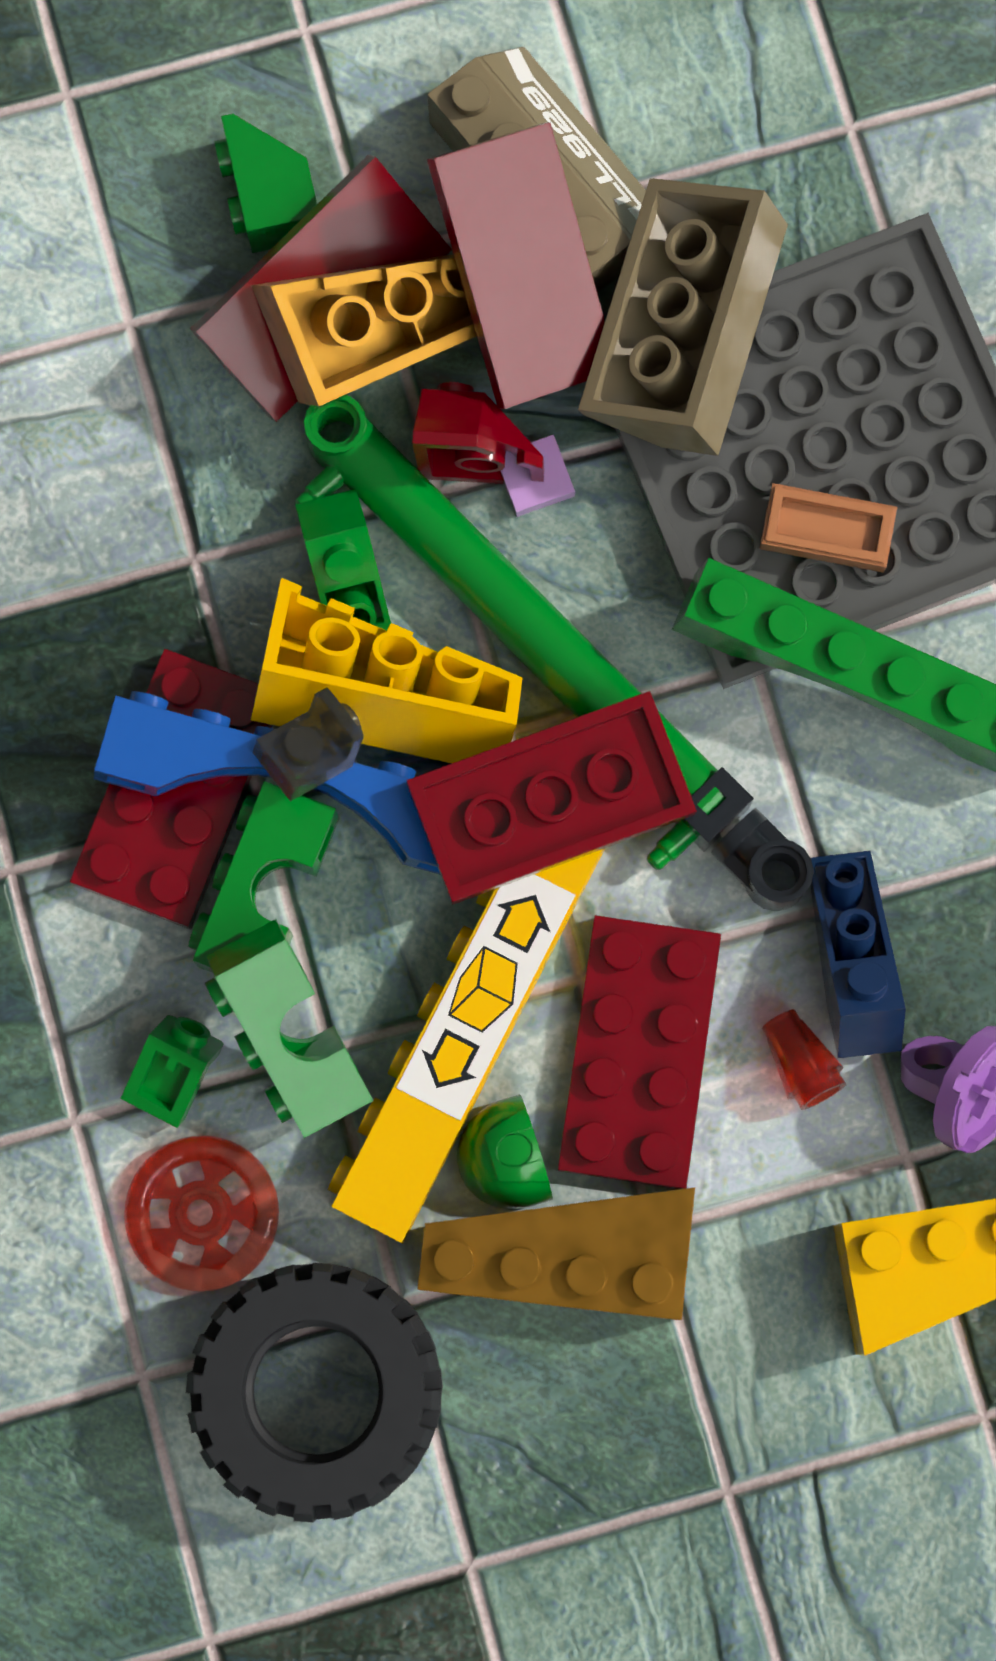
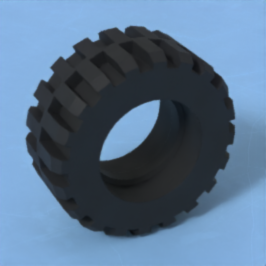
[186,1263,443,1523]

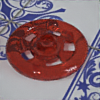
[124,1135,279,1292]

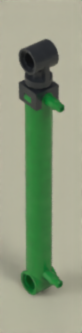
[295,395,814,911]

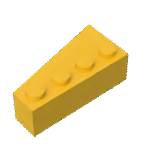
[251,578,523,763]
[833,1199,996,1356]

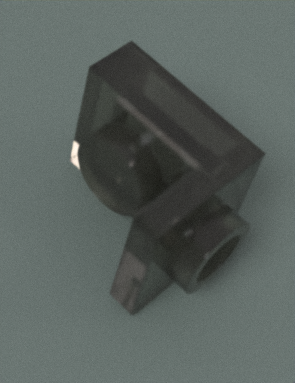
[253,687,364,801]

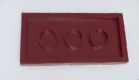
[70,649,272,930]
[406,691,697,905]
[558,915,721,1189]

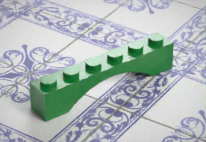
[671,558,996,772]

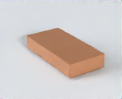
[760,483,897,573]

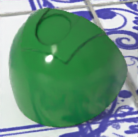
[457,1094,553,1209]

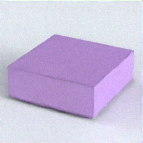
[501,434,575,517]

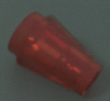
[762,1009,846,1110]

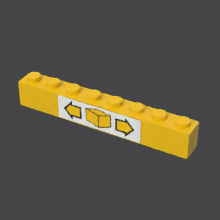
[327,848,605,1244]

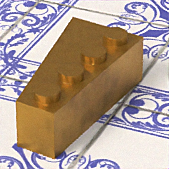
[251,254,477,406]
[417,1187,695,1320]

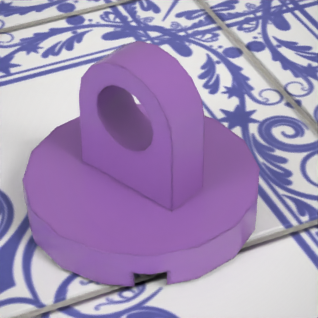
[901,1026,996,1153]

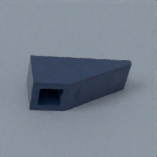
[810,851,906,1059]

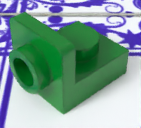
[120,1015,224,1128]

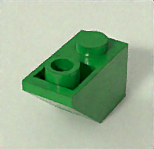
[214,114,317,253]
[295,489,391,630]

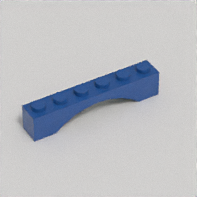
[94,691,440,875]

